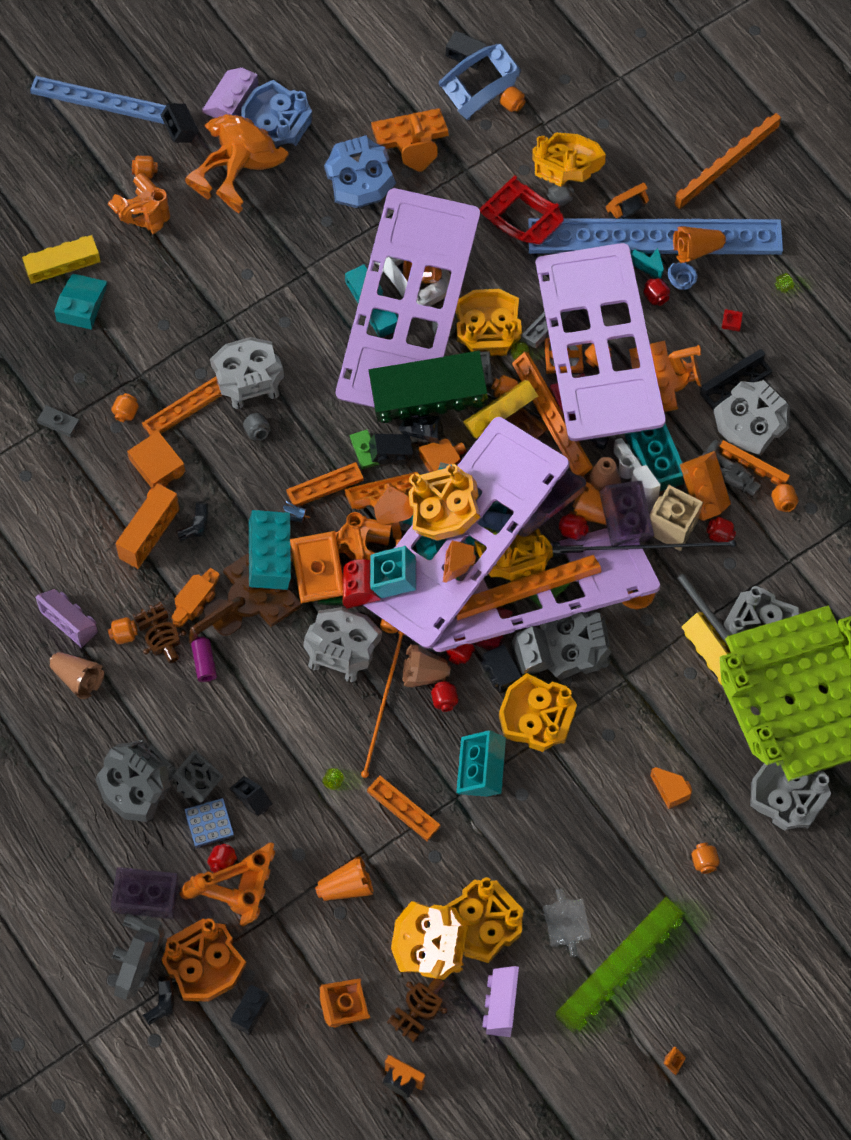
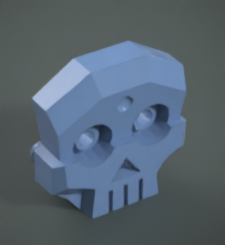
[241,80,312,147]
[324,135,396,208]

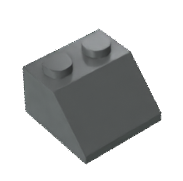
[510,626,554,676]

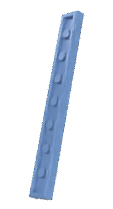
[30,76,166,124]

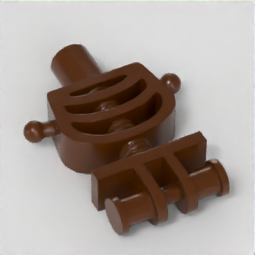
[133,601,186,663]
[387,978,447,1043]

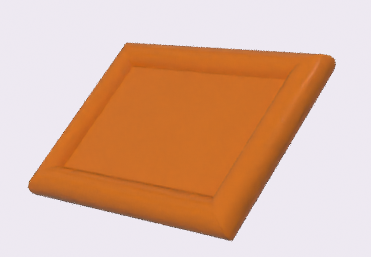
[290,531,343,603]

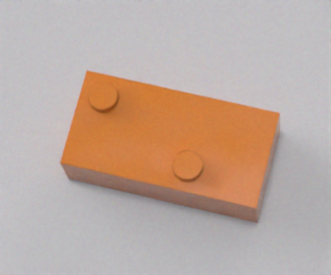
[115,483,180,569]

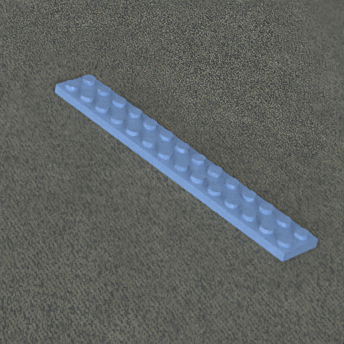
[528,218,783,254]

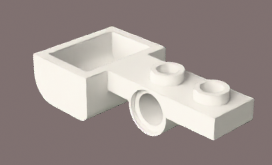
[613,438,660,512]

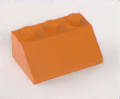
[680,451,731,521]

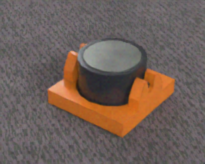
[606,183,649,219]
[382,1055,425,1098]

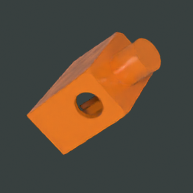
[419,439,467,472]

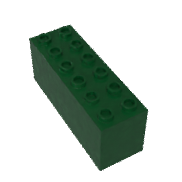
[368,351,488,423]

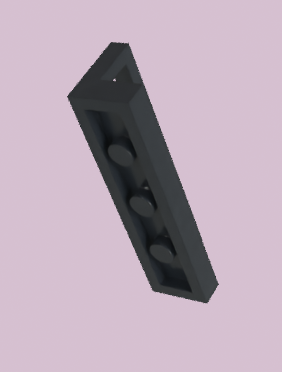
[700,349,773,410]

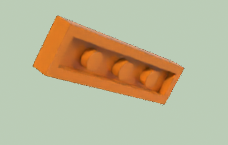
[719,440,790,485]
[286,462,364,508]
[367,776,440,842]

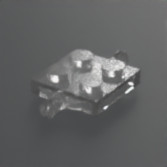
[543,888,591,957]

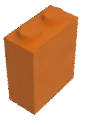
[127,431,186,488]

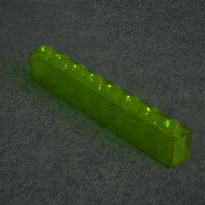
[555,897,684,1033]

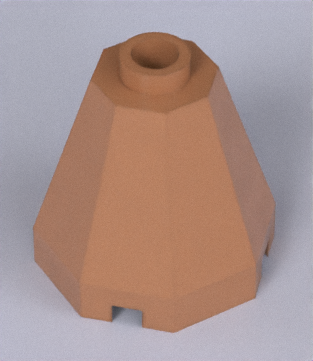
[402,644,450,687]

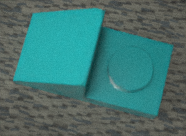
[631,248,664,279]

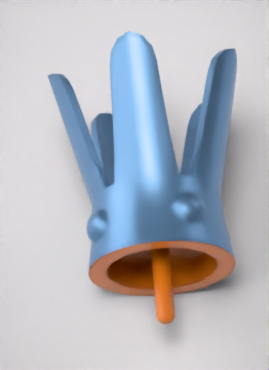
[283,501,310,523]

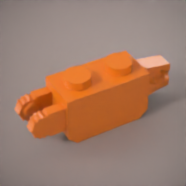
[172,568,220,628]

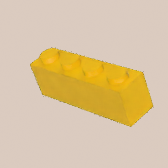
[22,235,100,284]
[463,380,538,438]
[682,612,731,685]

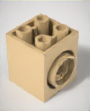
[647,485,703,551]

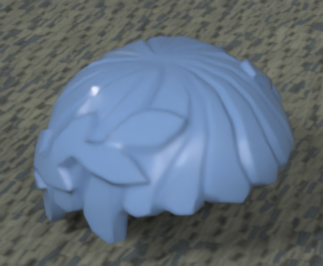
[668,263,697,290]

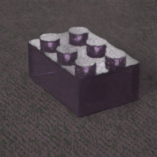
[599,480,654,547]
[111,867,179,919]

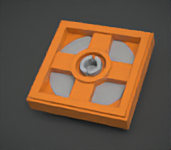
[544,338,583,374]

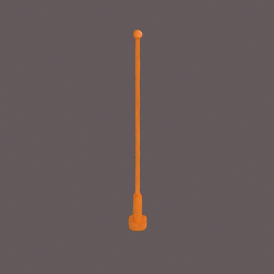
[361,631,405,778]

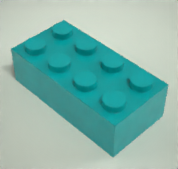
[624,423,685,492]
[249,510,291,590]

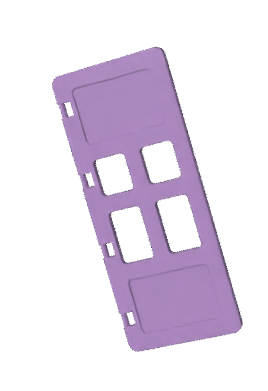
[335,188,480,418]
[536,243,665,441]
[363,417,570,648]
[432,524,660,652]

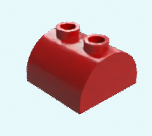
[343,559,381,609]

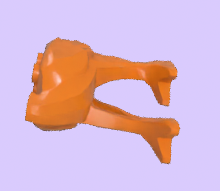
[185,114,289,213]

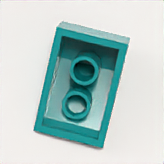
[54,274,108,330]

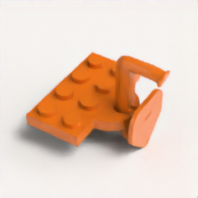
[371,108,449,172]
[629,340,701,412]
[344,472,418,545]

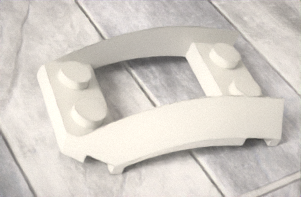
[375,257,451,307]

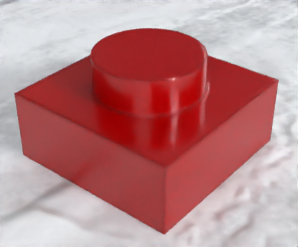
[721,309,743,332]

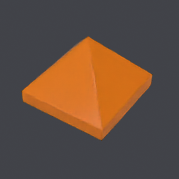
[664,1046,686,1075]

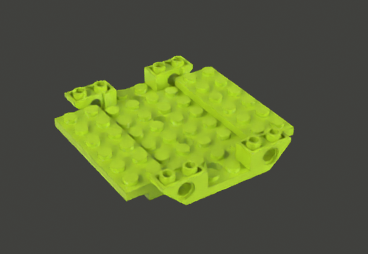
[720,605,851,782]

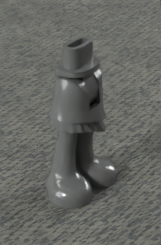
[702,439,761,496]

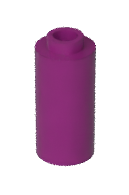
[191,637,217,682]

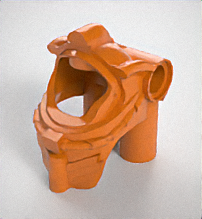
[108,173,170,234]
[335,512,392,561]

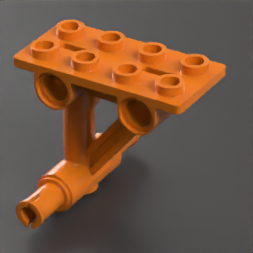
[179,842,275,926]

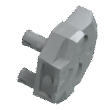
[210,337,284,409]
[714,380,790,456]
[723,586,799,636]
[303,607,382,683]
[750,763,831,831]

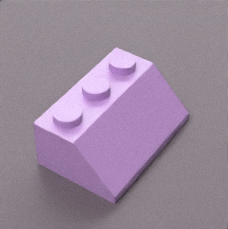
[202,68,258,118]
[35,589,98,648]
[483,966,519,1037]

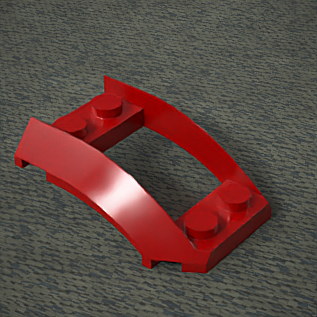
[479,175,564,245]

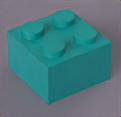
[370,546,416,598]

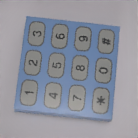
[185,798,234,848]

